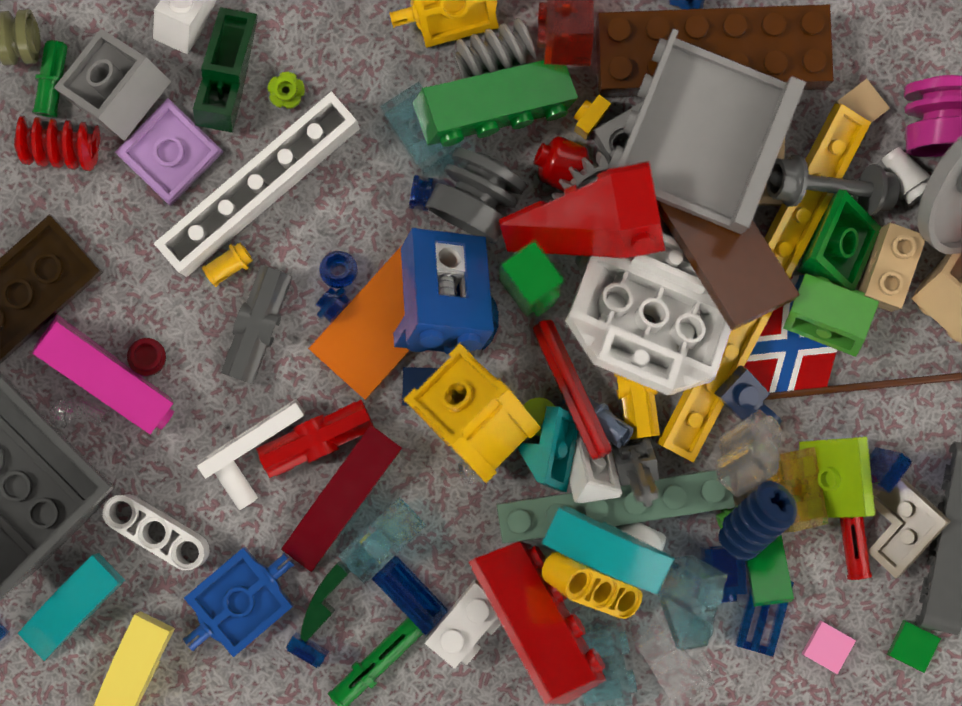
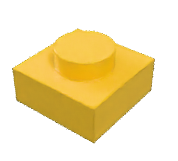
[573,94,611,140]

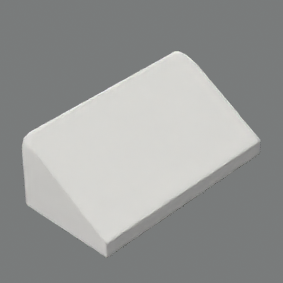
[569,433,622,503]

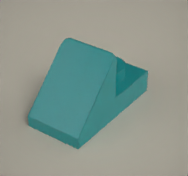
[517,406,578,492]

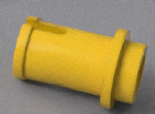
[202,242,253,287]

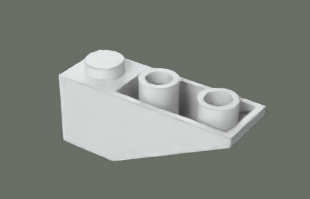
[153,0,217,54]

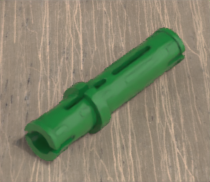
[328,612,429,706]

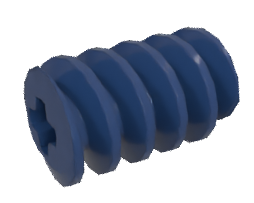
[718,480,797,561]

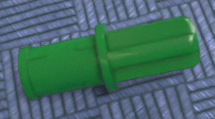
[32,40,68,118]

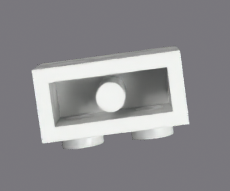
[424,579,501,669]

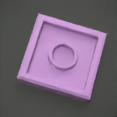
[115,98,223,206]

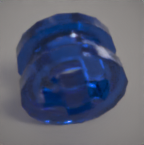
[409,175,434,212]

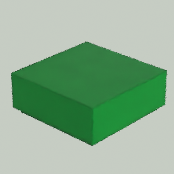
[887,620,941,673]

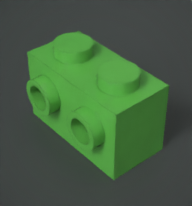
[783,273,879,357]

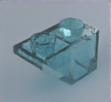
[338,497,426,584]
[657,555,727,651]

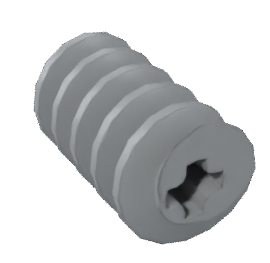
[452,18,537,79]

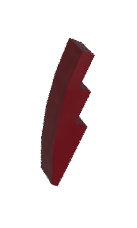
[281,425,403,572]

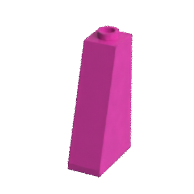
[32,314,174,435]

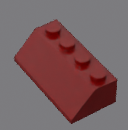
[468,541,606,704]

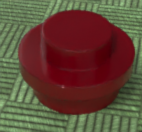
[127,338,166,377]

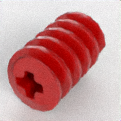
[14,115,100,171]

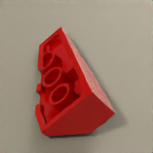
[499,161,666,258]

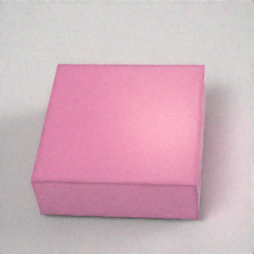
[801,620,856,674]

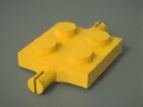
[389,0,499,48]

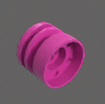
[904,75,962,157]

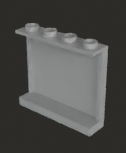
[608,29,806,234]

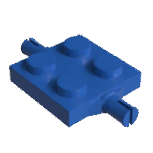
[183,547,295,657]

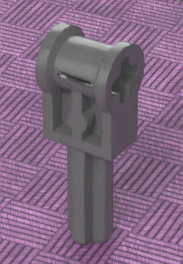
[610,437,659,507]

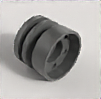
[425,147,527,244]

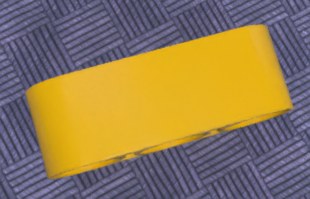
[542,552,643,619]

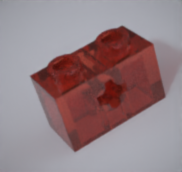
[537,0,594,66]

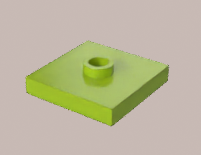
[799,437,875,518]

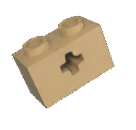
[858,223,925,312]

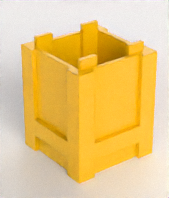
[403,343,541,483]

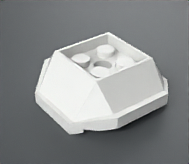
[565,234,731,395]

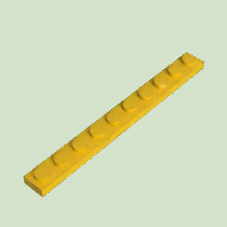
[657,104,871,463]

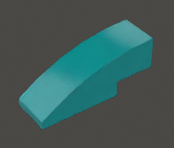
[542,505,675,594]
[18,553,126,661]

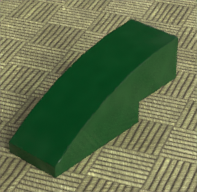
[193,7,257,133]

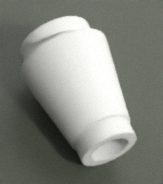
[881,147,931,206]

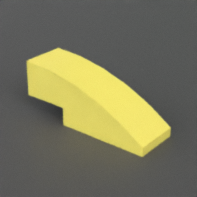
[94,611,175,706]

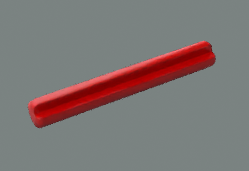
[533,320,612,460]

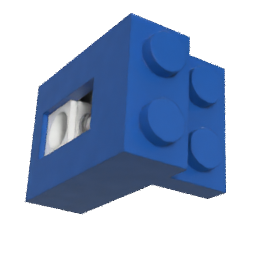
[393,228,494,355]

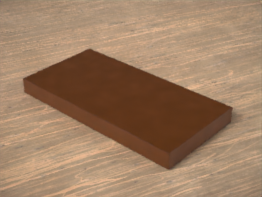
[657,200,800,331]

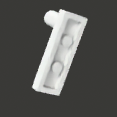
[197,399,305,510]

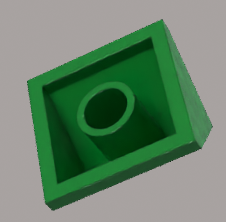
[797,189,881,291]

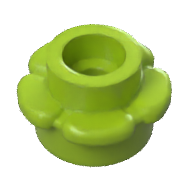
[267,72,305,109]

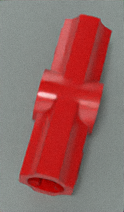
[256,400,374,478]

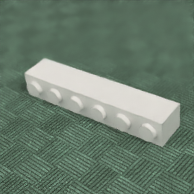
[153,91,360,277]

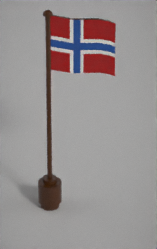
[744,275,962,400]

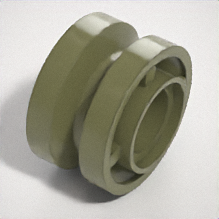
[0,9,41,66]

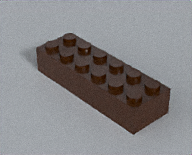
[596,4,834,98]

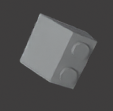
[54,29,171,141]

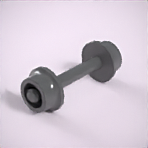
[766,154,900,216]

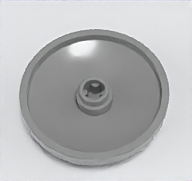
[918,136,962,255]

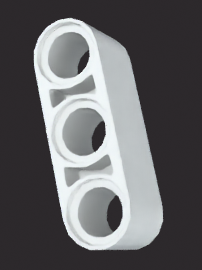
[102,494,210,570]

